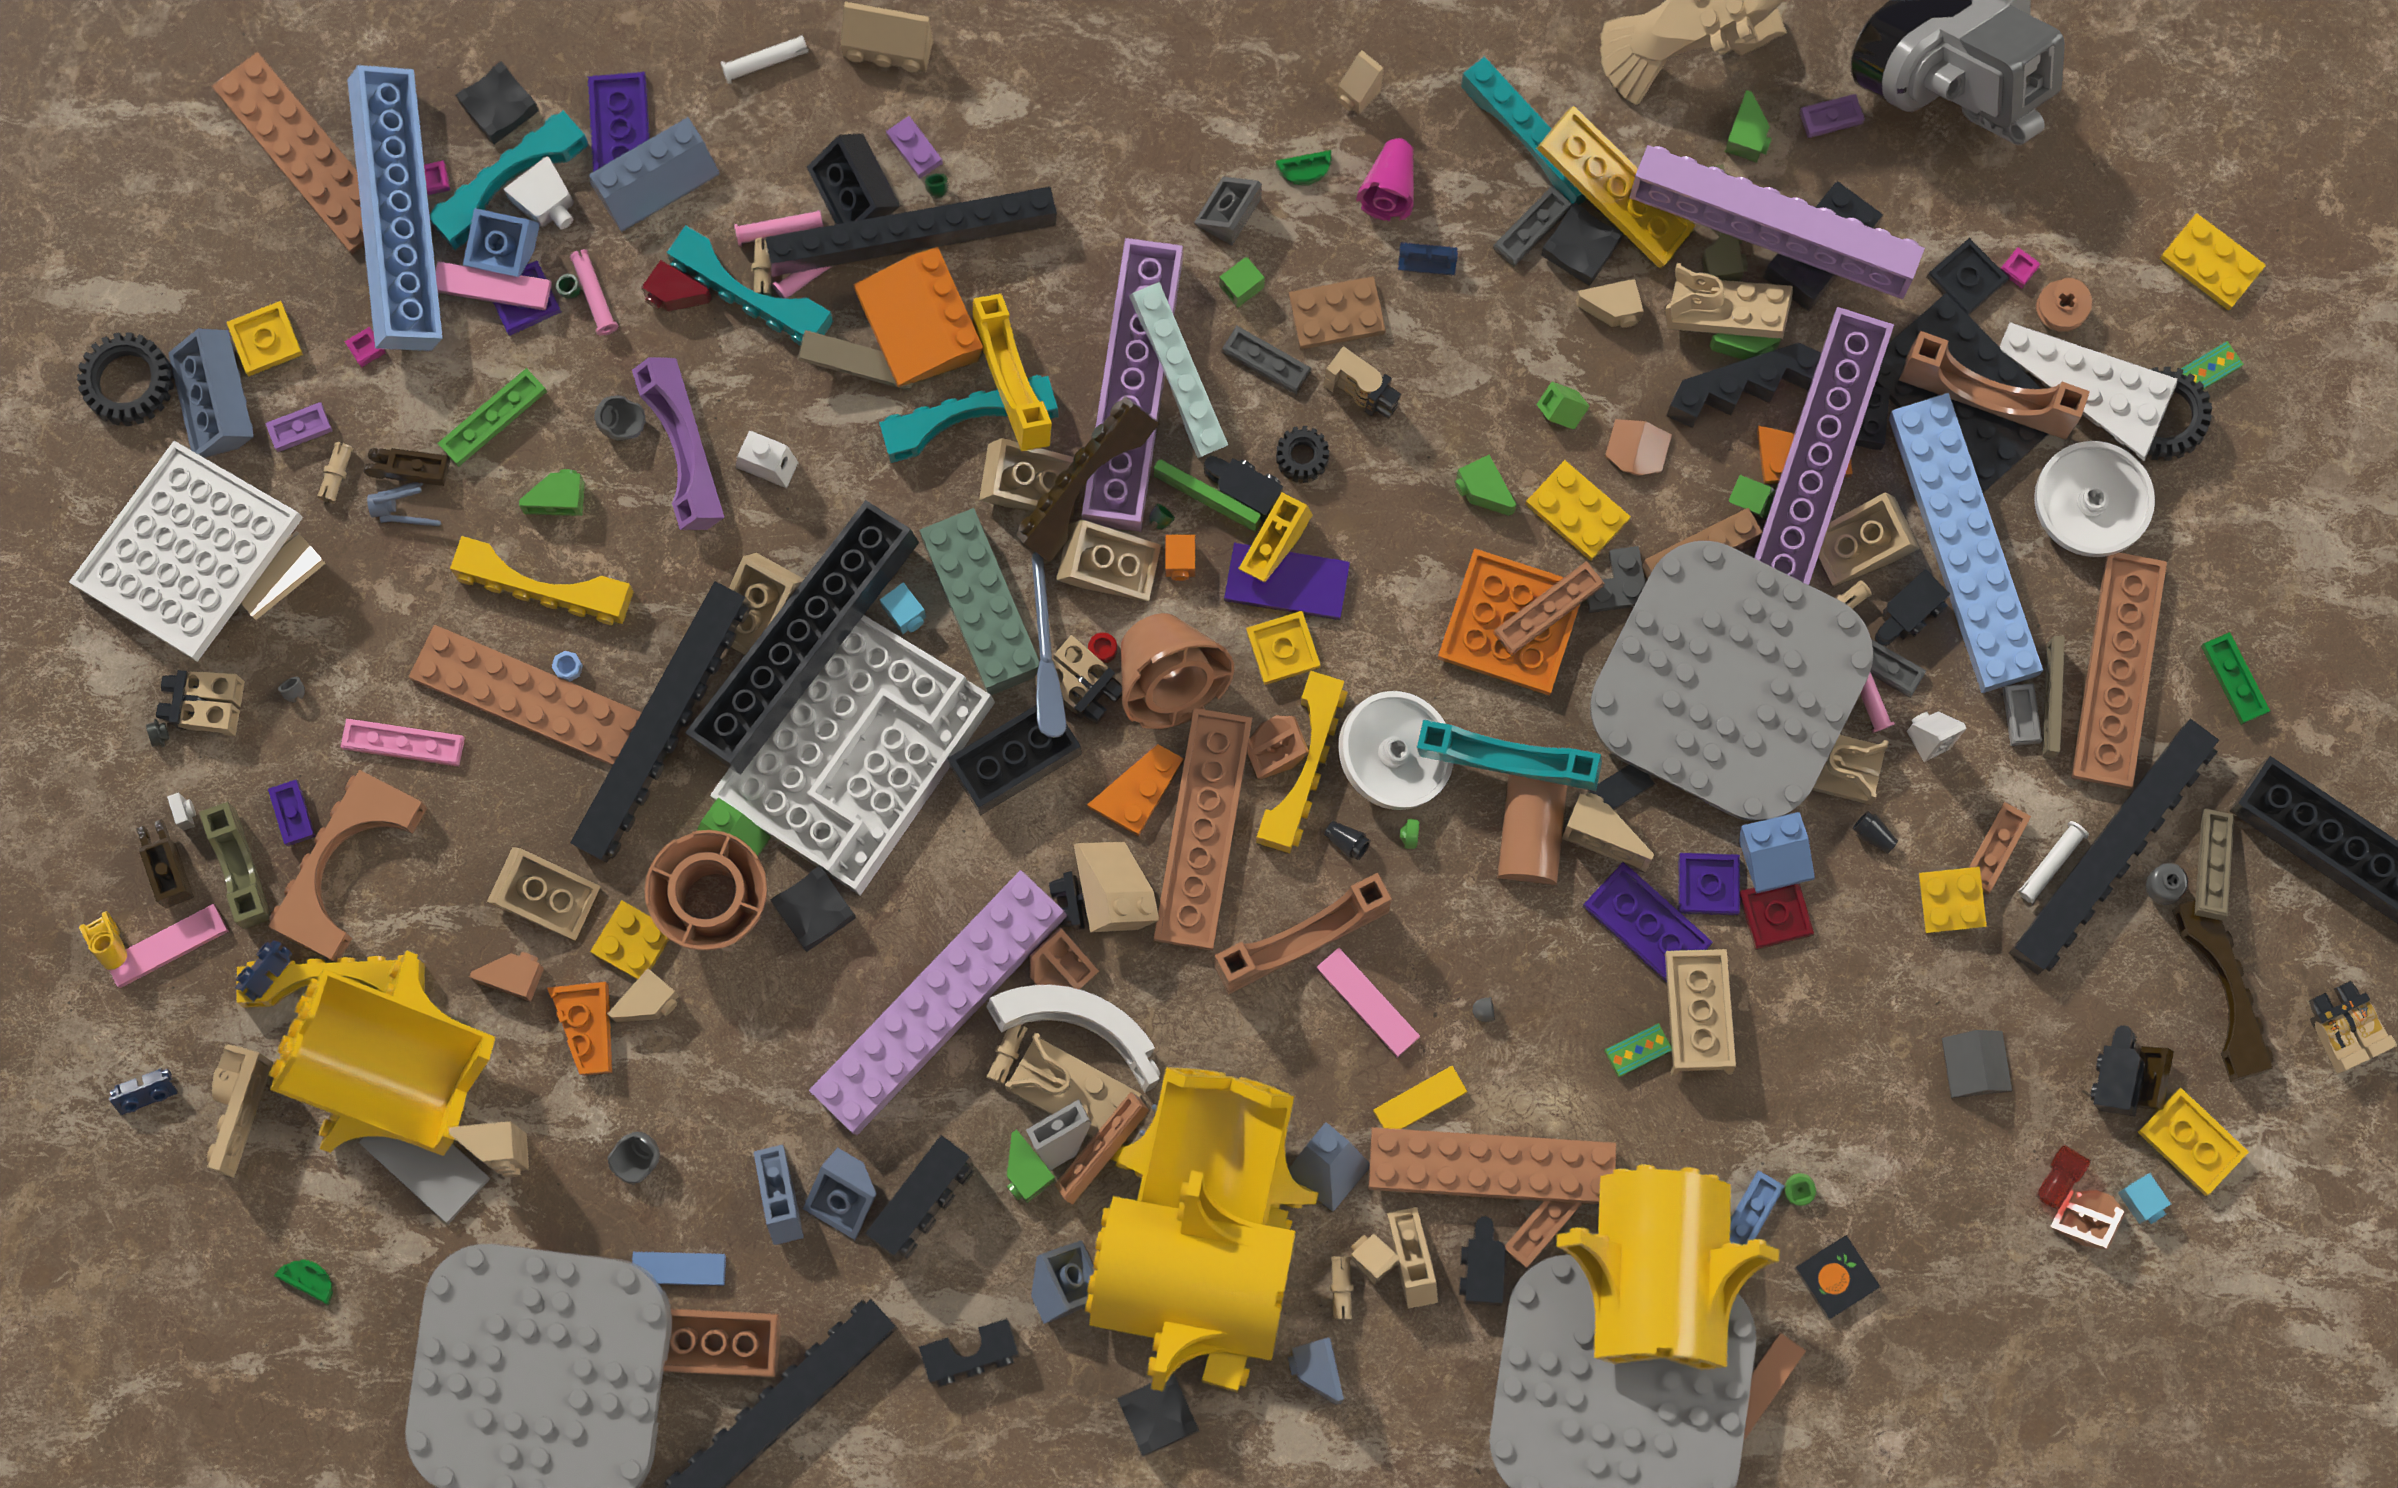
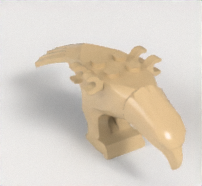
[1600,0,1788,105]

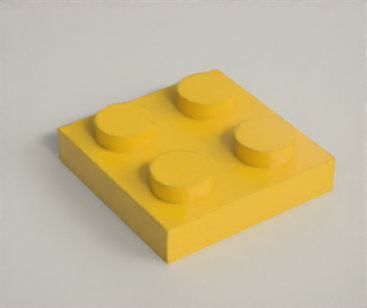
[226,301,303,376]
[1246,611,1321,685]
[1919,866,1987,933]
[590,900,670,980]

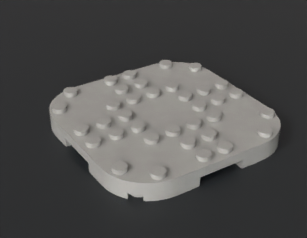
[1590,541,1873,821]
[405,1244,672,1488]
[1490,1255,1756,1488]

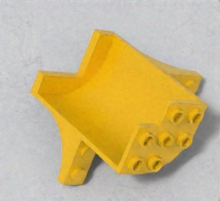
[270,950,495,1156]
[1111,1067,1318,1225]
[1557,1165,1779,1370]
[1085,1171,1296,1391]

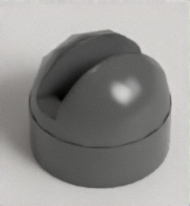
[278,677,305,703]
[1472,997,1495,1022]

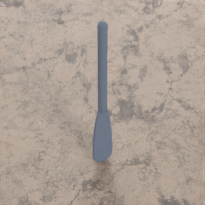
[1032,552,1066,737]

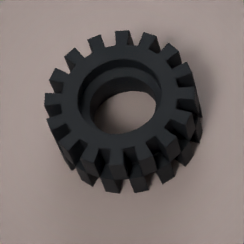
[1276,426,1329,483]

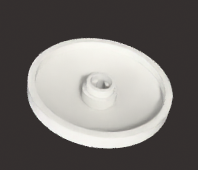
[2034,441,2155,557]
[1339,691,1453,810]

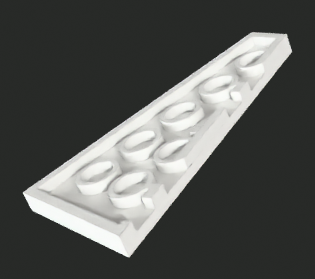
[2000,323,2177,461]

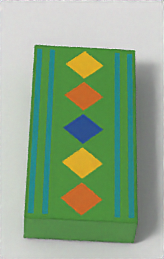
[2181,341,2244,390]
[1604,1023,1672,1078]

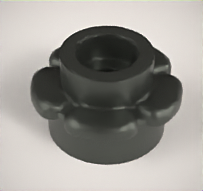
[146,719,170,747]

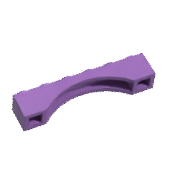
[632,357,724,530]

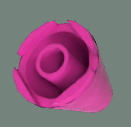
[1356,138,1414,221]

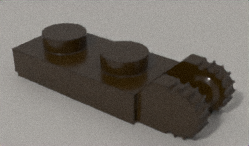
[363,448,450,486]

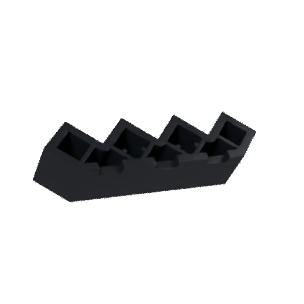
[1666,342,1821,428]

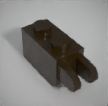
[137,819,194,908]

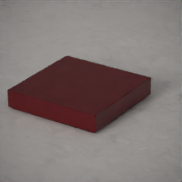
[1740,883,1814,950]

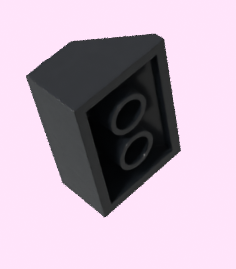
[807,134,900,224]

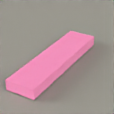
[435,262,552,311]
[341,718,465,767]
[109,904,229,988]
[1316,948,1420,1058]

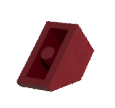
[641,260,712,312]

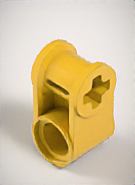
[79,911,127,970]

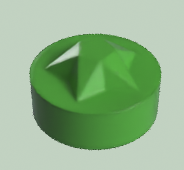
[1400,819,1419,849]
[1785,1173,1816,1206]

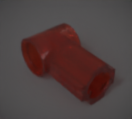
[2035,1144,2091,1210]

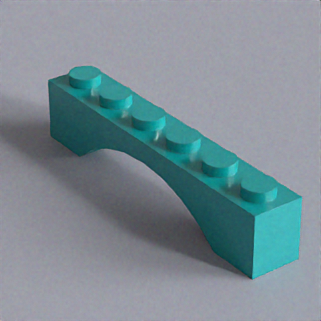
[1461,56,1587,205]
[429,110,589,251]
[666,225,833,346]
[879,375,1059,463]
[1417,719,1602,791]

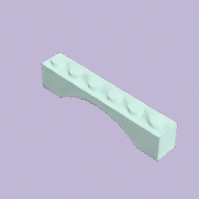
[1129,282,1228,458]

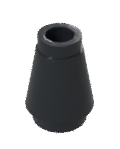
[1852,811,1898,854]
[1324,821,1371,860]

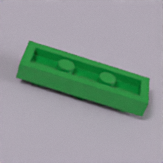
[2201,632,2270,725]

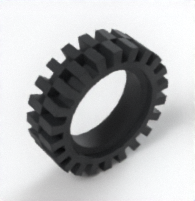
[77,332,174,426]
[2148,366,2212,461]

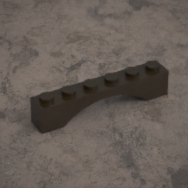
[1016,396,1160,562]
[2172,900,2274,1082]

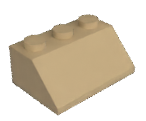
[840,2,933,72]
[241,531,326,620]
[449,1121,529,1177]

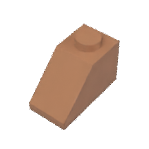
[470,952,544,1002]

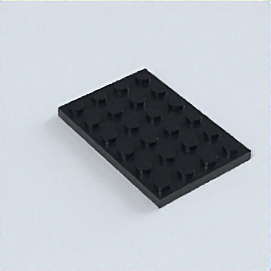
[1875,293,2049,493]

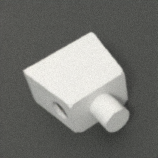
[504,156,574,229]
[736,431,799,488]

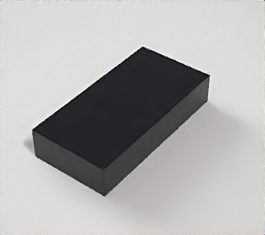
[1587,765,1655,810]

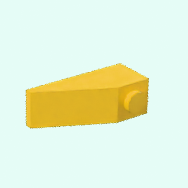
[1239,492,1313,583]

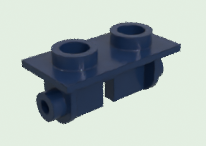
[1398,242,1458,276]
[234,940,293,1002]
[109,1068,178,1115]

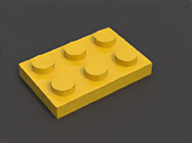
[2159,213,2266,311]
[1525,460,1631,561]
[2138,1088,2249,1196]

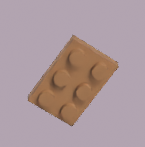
[1289,276,1385,350]

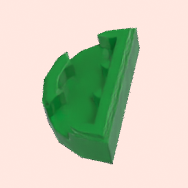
[1275,150,1331,185]
[274,1259,333,1305]

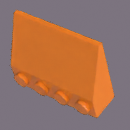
[853,247,983,387]

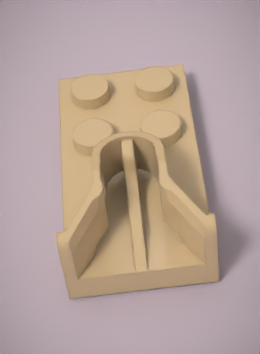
[1665,263,1793,339]
[1812,735,1889,805]
[1665,949,1736,1076]
[1005,1033,1142,1138]
[207,1044,273,1178]

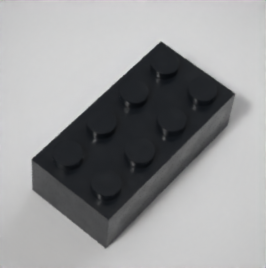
[1763,181,1884,312]
[947,705,1082,816]
[865,1135,974,1262]

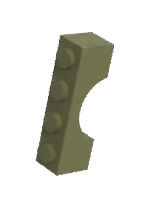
[1701,164,1747,282]
[199,802,271,929]

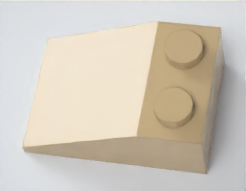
[979,438,1075,516]
[1818,492,1920,586]
[1056,520,1161,602]
[729,553,804,655]
[1562,793,1654,872]
[1074,842,1159,932]
[487,847,601,941]

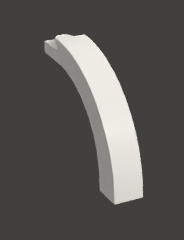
[987,985,1160,1093]

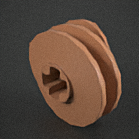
[2036,278,2092,332]

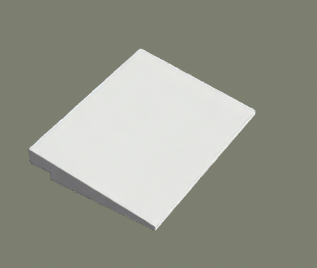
[710,615,995,896]

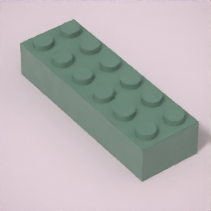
[919,508,1040,695]

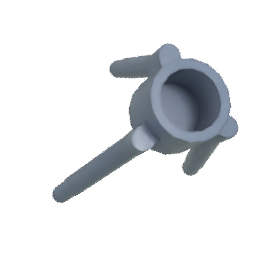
[367,482,441,526]

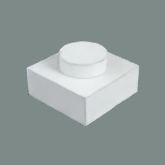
[167,793,196,830]

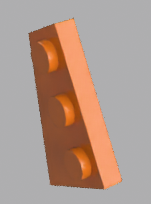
[1757,426,1853,484]
[1087,744,1184,836]
[547,982,612,1076]

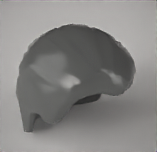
[594,395,646,441]
[607,1132,660,1185]

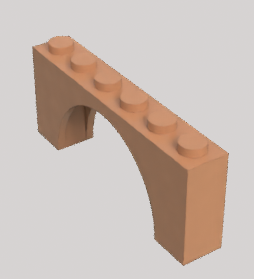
[1899,331,2090,440]
[268,770,427,963]
[1215,873,1392,995]

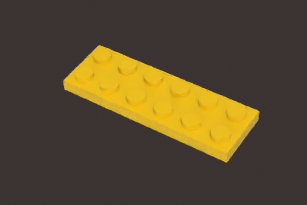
[1536,106,1696,268]

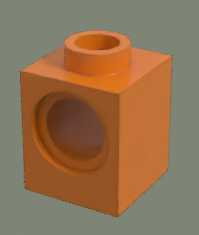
[1165,535,1195,581]

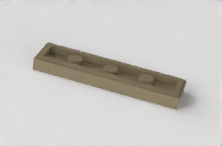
[797,330,913,391]
[2042,636,2065,759]
[2195,809,2234,921]

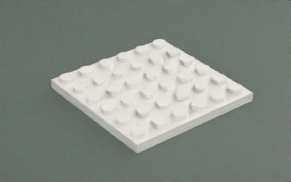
[69,441,303,662]

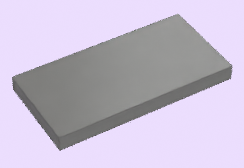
[359,1136,491,1224]

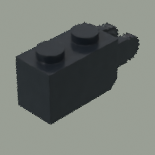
[1204,455,1283,523]
[1874,569,1950,646]
[2091,1025,2145,1117]
[1459,1215,1506,1306]

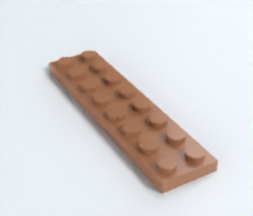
[212,52,365,255]
[2071,552,2167,790]
[409,625,642,766]
[1154,708,1252,951]
[1369,1127,1616,1204]

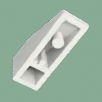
[1907,712,1967,762]

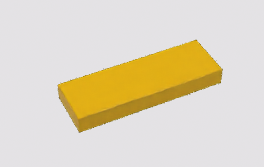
[1373,1066,1467,1129]

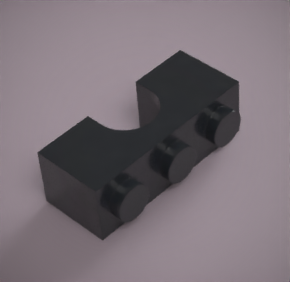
[919,1318,1019,1388]

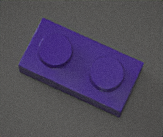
[268,779,316,846]

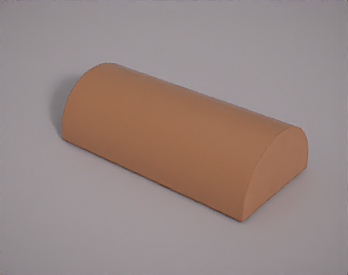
[1497,774,1567,885]
[663,1309,780,1377]

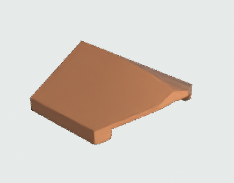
[1605,419,1672,476]
[1247,715,1309,780]
[1030,928,1099,989]
[2051,1190,2125,1250]

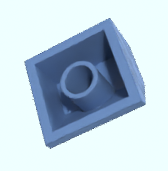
[463,208,540,277]
[1739,812,1815,893]

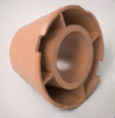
[1121,613,1234,729]
[645,830,767,951]

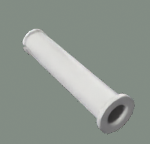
[721,35,808,83]
[2017,821,2089,904]

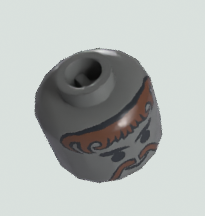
[2146,863,2190,905]

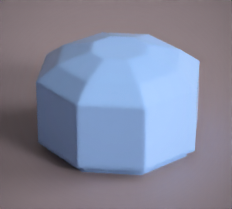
[552,651,583,682]

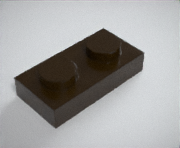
[2137,1046,2174,1110]

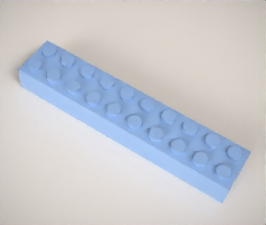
[347,65,442,351]
[1889,393,2043,693]

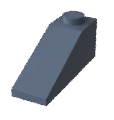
[754,1144,804,1245]

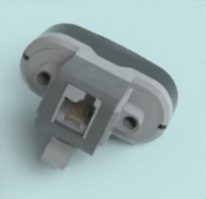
[1851,0,2065,145]

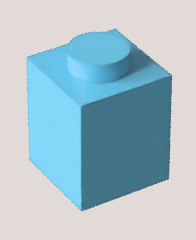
[880,582,926,634]
[2118,1173,2171,1224]

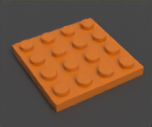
[1437,548,1580,696]

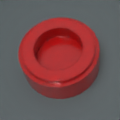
[1088,632,1118,663]

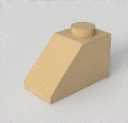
[1337,50,1384,115]
[1576,279,1643,328]
[608,969,679,1023]
[1350,1234,1400,1285]

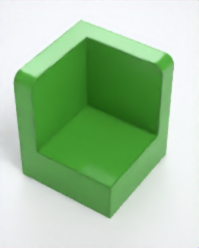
[1219,257,1265,308]
[1536,381,1590,429]
[1729,475,1776,520]

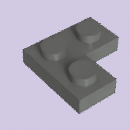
[1587,546,1645,613]

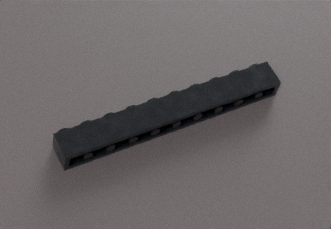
[765,186,1057,277]
[570,581,751,863]
[2009,718,2219,975]
[664,1299,898,1488]

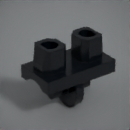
[1049,871,1087,930]

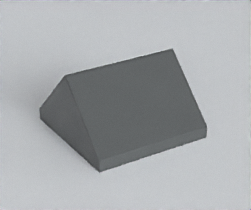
[1194,176,1262,245]
[1942,1030,2012,1098]

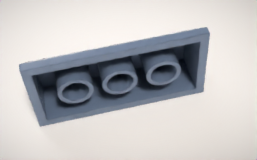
[589,117,720,232]
[169,328,254,458]

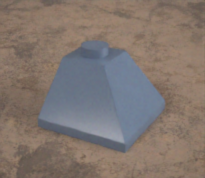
[1288,1122,1370,1212]
[803,1147,876,1240]
[1031,1240,1095,1324]
[1288,1338,1344,1405]

